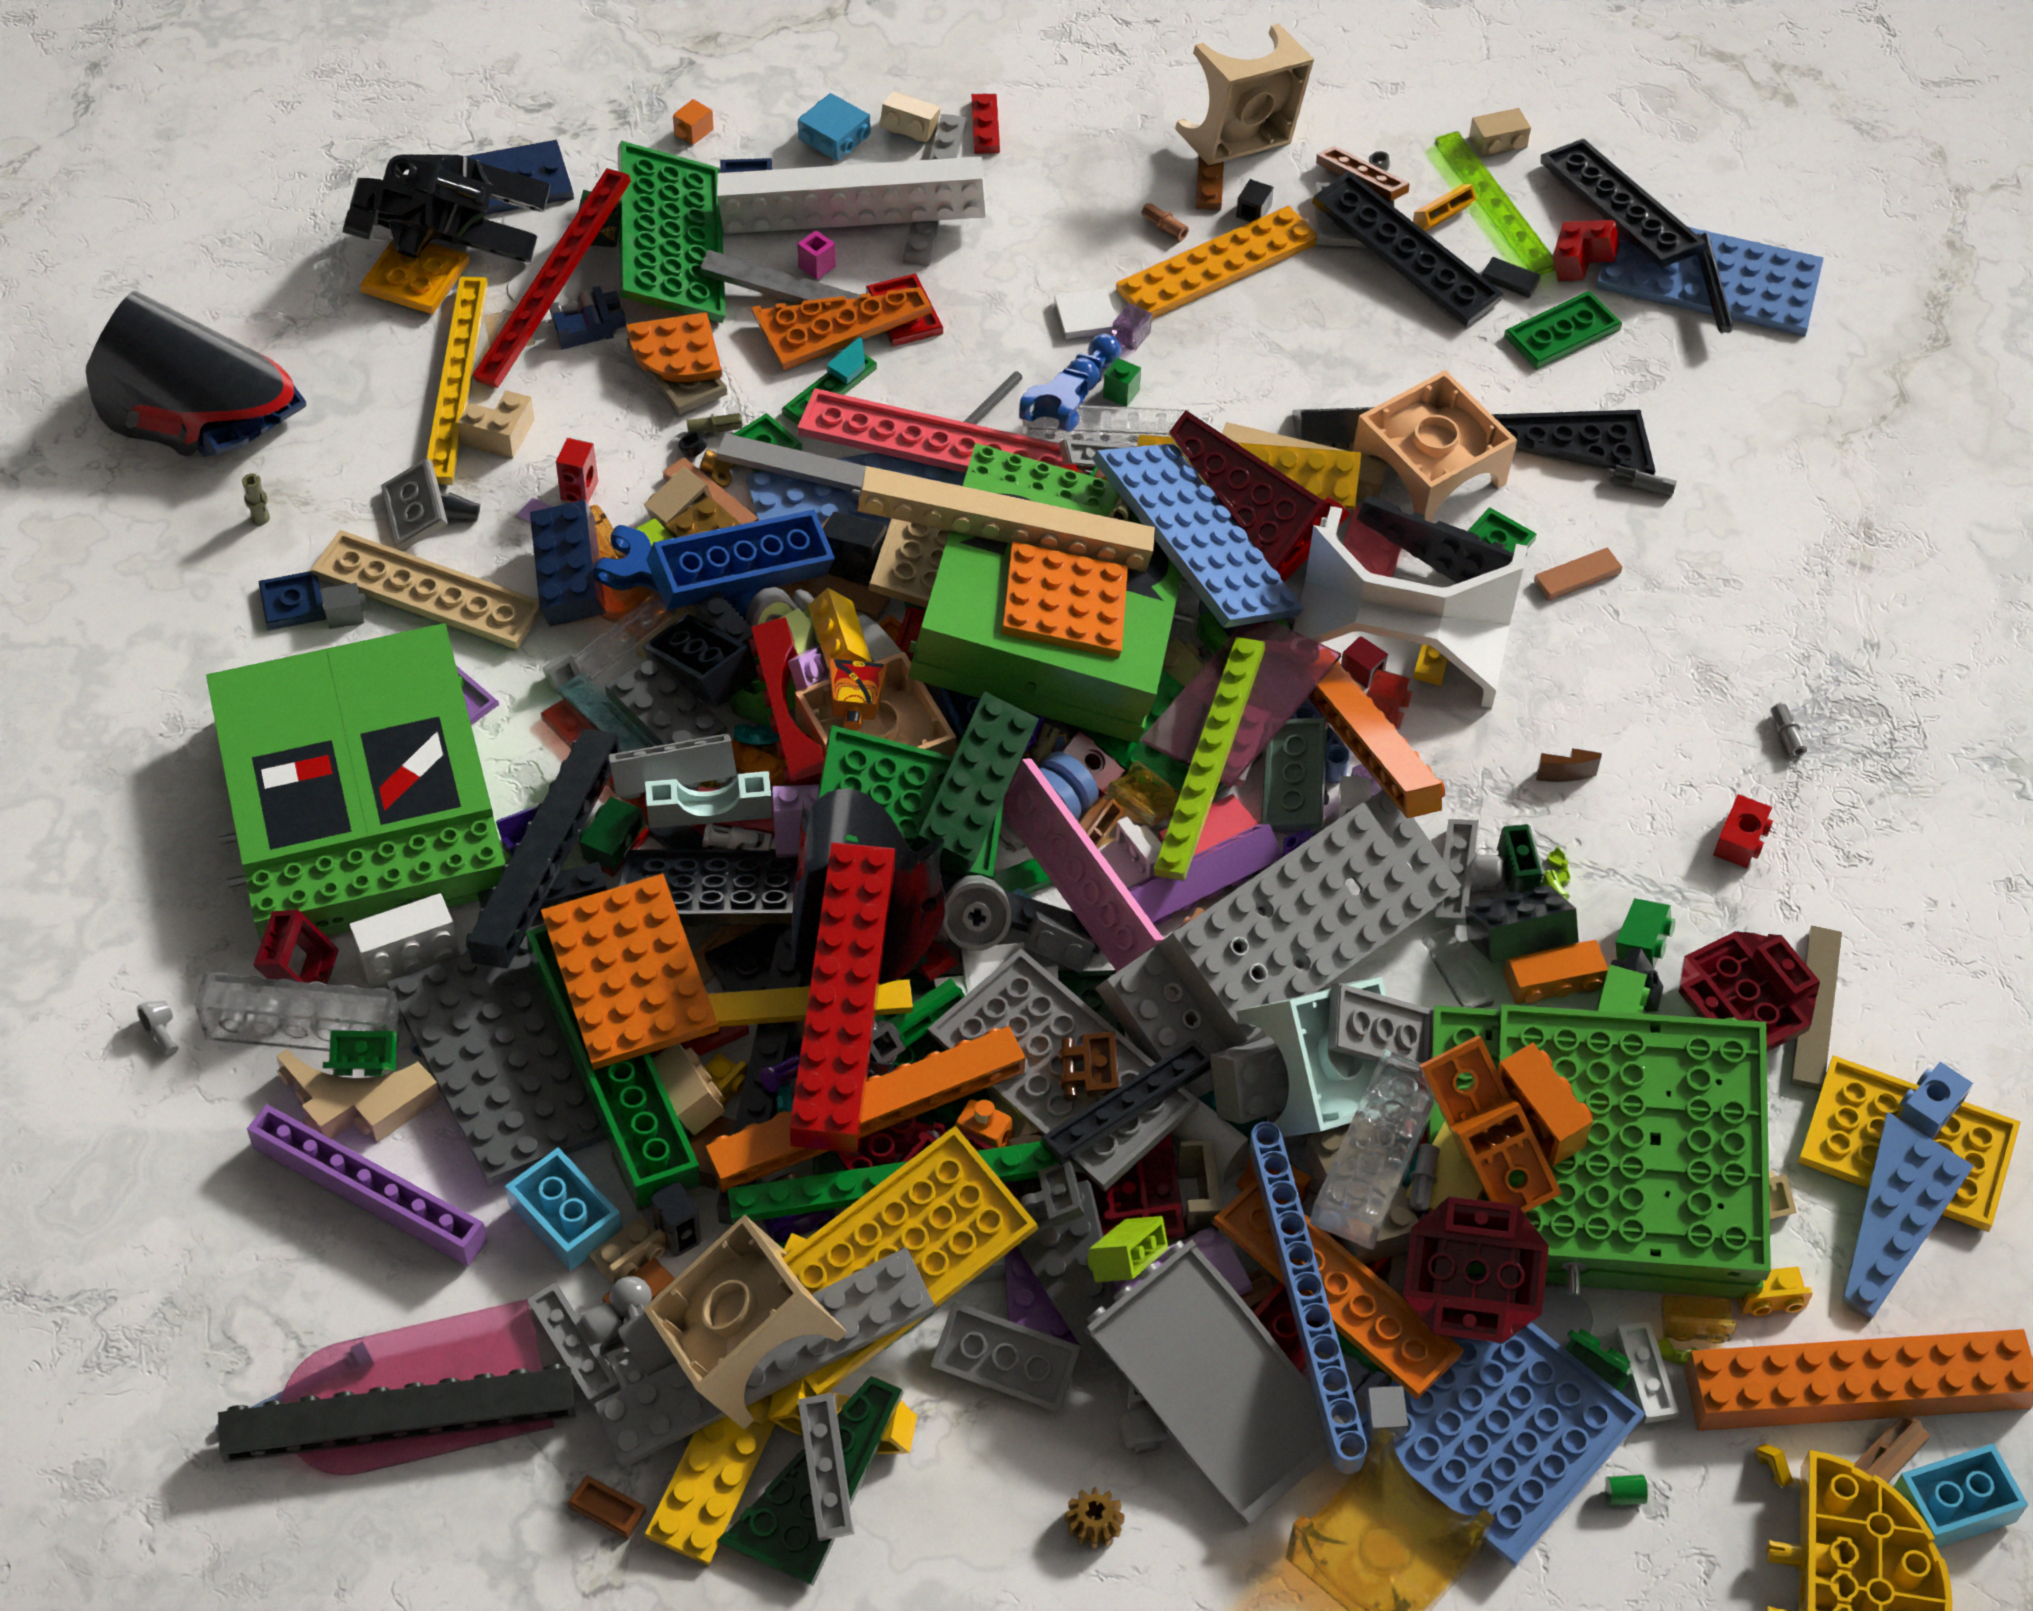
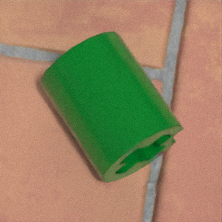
[1604,1474,1648,1506]

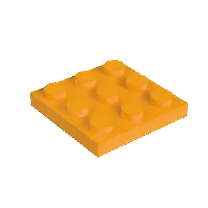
[360,239,470,314]

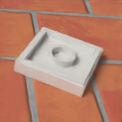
[1054,288,1118,339]

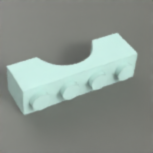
[645,771,772,828]

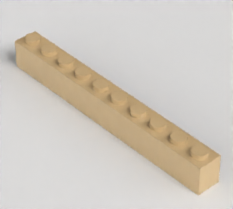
[857,466,1155,572]

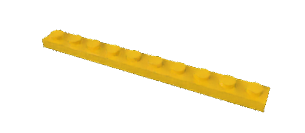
[427,277,488,485]

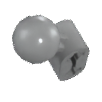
[609,1276,678,1376]

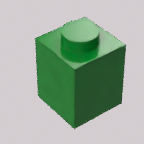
[1103,357,1141,408]

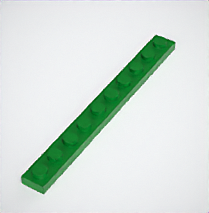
[728,1141,1058,1224]

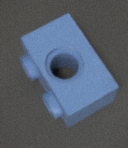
[1899,1061,1974,1140]

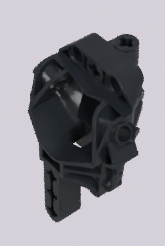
[342,154,551,263]

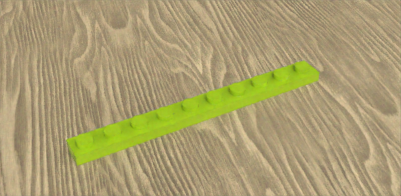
[1154,637,1265,881]

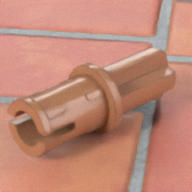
[1141,203,1189,241]

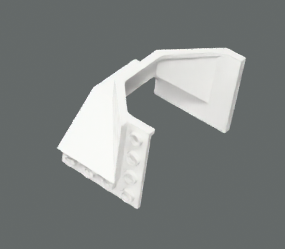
[1290,506,1528,708]

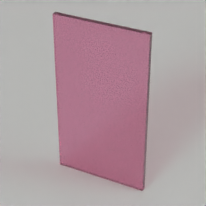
[1141,620,1341,787]

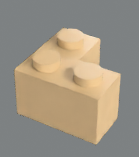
[458,391,535,458]

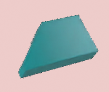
[826,337,865,384]

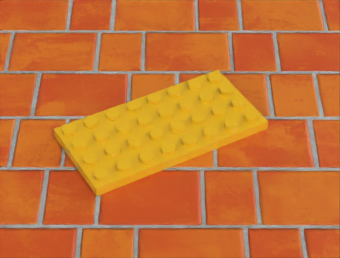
[783,1126,1039,1396]

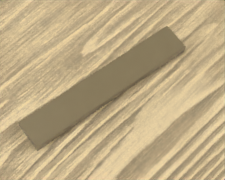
[1790,925,1842,1091]

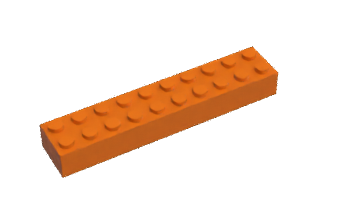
[1684,1329,2033,1431]

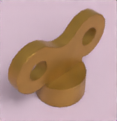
[699,449,736,488]

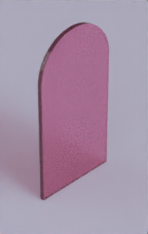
[281,1299,554,1475]

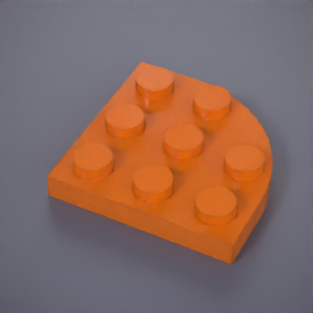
[626,312,722,382]

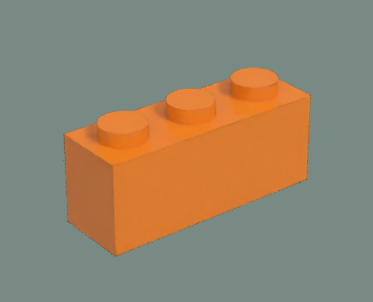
[1503,939,1608,1004]

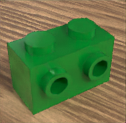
[1615,898,1675,969]

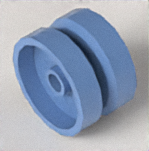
[1038,752,1099,820]

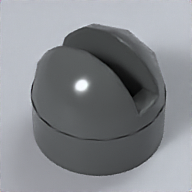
[1369,151,1390,171]

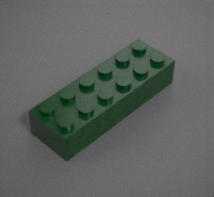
[910,691,1039,878]

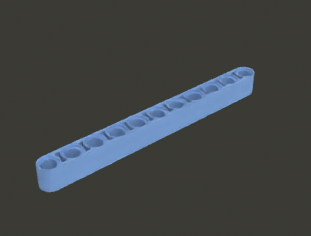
[1250,1122,1367,1474]

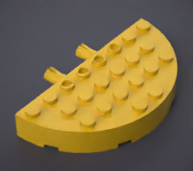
[1765,1450,1953,1611]

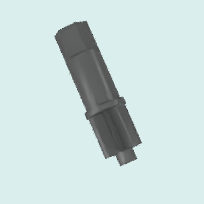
[1608,465,1676,497]

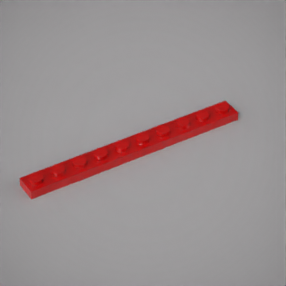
[472,168,631,388]

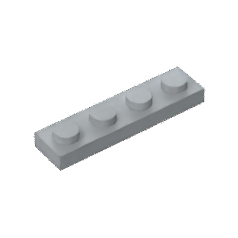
[798,1393,855,1541]

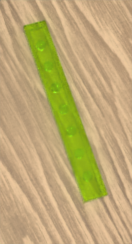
[1434,131,1555,275]

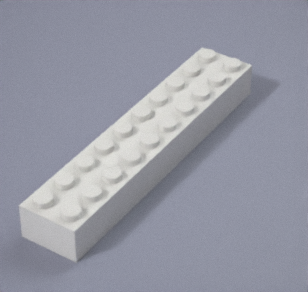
[717,156,986,234]

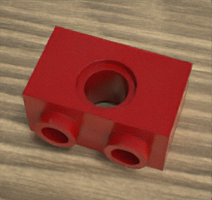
[556,438,598,504]
[1713,794,1774,869]

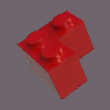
[1552,220,1620,281]

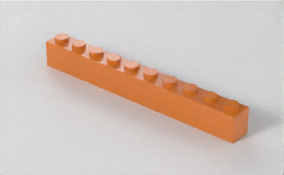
[1295,650,1445,819]
[706,1026,1026,1193]

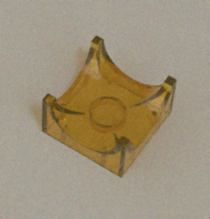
[1285,1427,1495,1611]

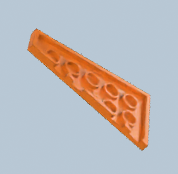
[751,287,932,371]

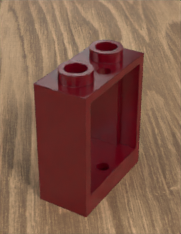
[253,909,339,1005]

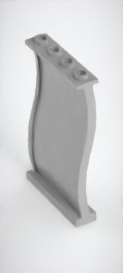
[1084,1239,1347,1527]

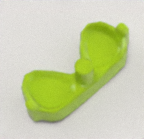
[1546,847,1571,887]
[1657,1338,1698,1366]

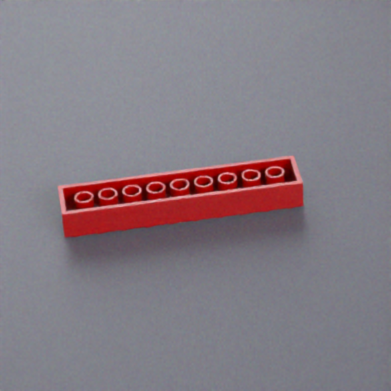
[790,842,895,1153]

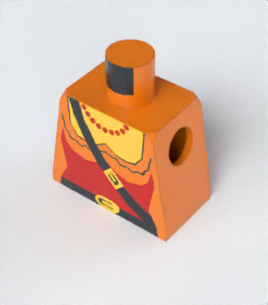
[829,659,888,730]

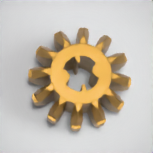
[1064,1486,1125,1550]

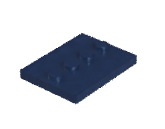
[464,139,574,215]

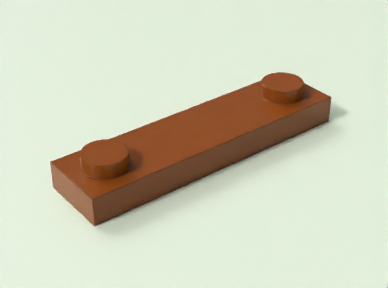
[1316,146,1410,201]

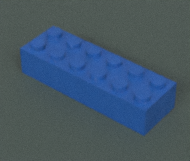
[646,509,835,610]

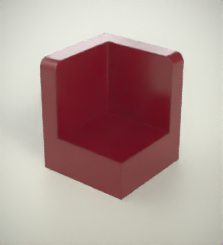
[1341,636,1388,689]

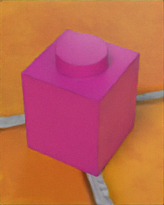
[797,230,836,280]

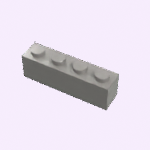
[609,733,737,799]

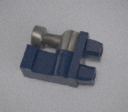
[549,286,626,350]

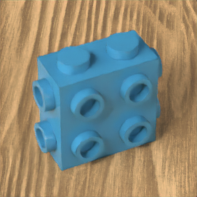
[797,93,871,161]

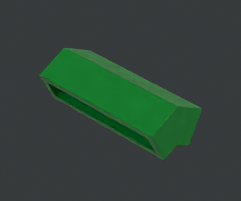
[887,978,965,1048]

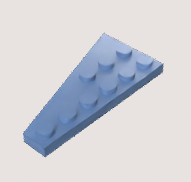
[1842,1112,1974,1320]

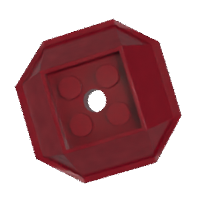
[1678,931,1820,1052]
[1403,1196,1549,1344]

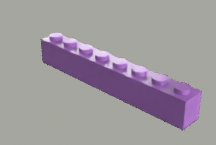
[246,1104,488,1267]

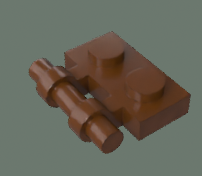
[1058,1031,1120,1101]

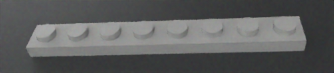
[903,114,966,266]

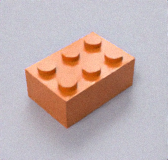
[1498,1043,1593,1167]

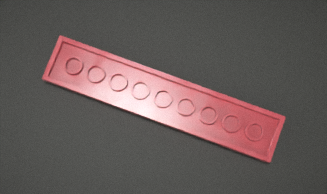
[797,389,1064,473]

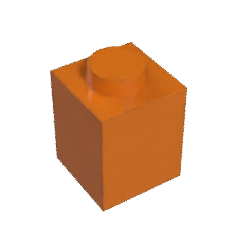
[673,99,714,145]

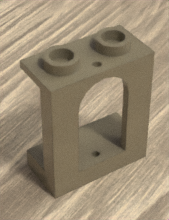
[1176,1139,1222,1240]

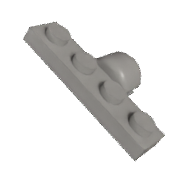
[1435,819,1505,926]
[526,1282,623,1406]

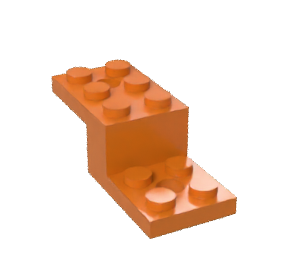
[1419,1035,1562,1213]

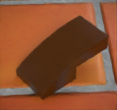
[1536,748,1602,782]

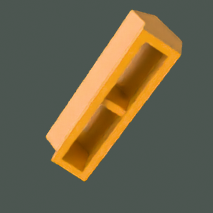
[1413,184,1477,231]

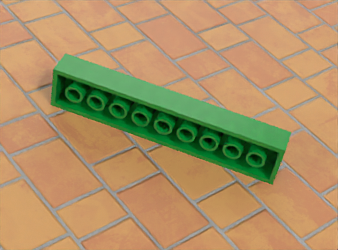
[526,926,700,1207]

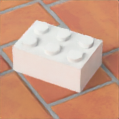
[350,893,460,988]

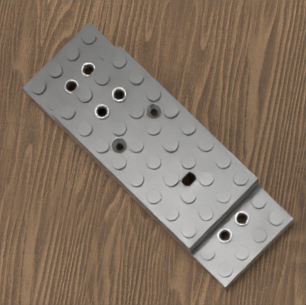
[1096,790,1462,1063]

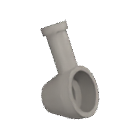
[137,1001,179,1057]

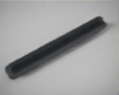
[1697,233,1734,334]

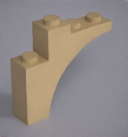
[276,1049,441,1143]

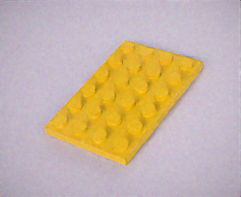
[1798,1055,2021,1232]

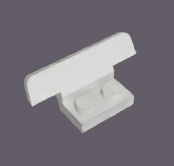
[934,942,1058,996]

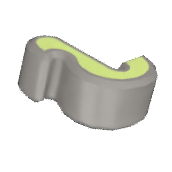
[746,587,814,627]

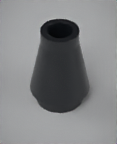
[441,492,481,521]

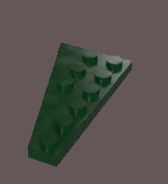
[717,1376,904,1586]

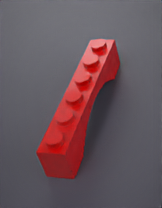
[749,616,824,786]

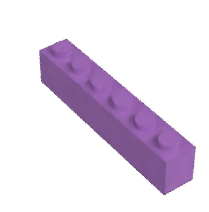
[1127,824,1283,924]

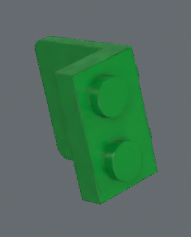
[1565,1328,1634,1393]

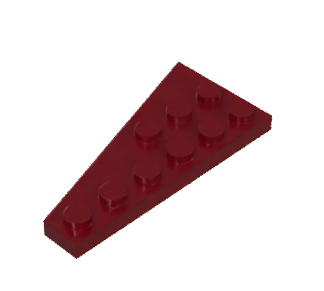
[1169,410,1326,571]

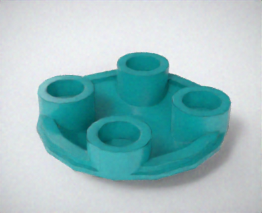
[734,724,781,747]

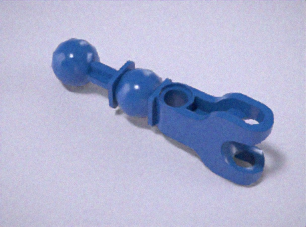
[1019,334,1122,432]
[593,525,760,620]

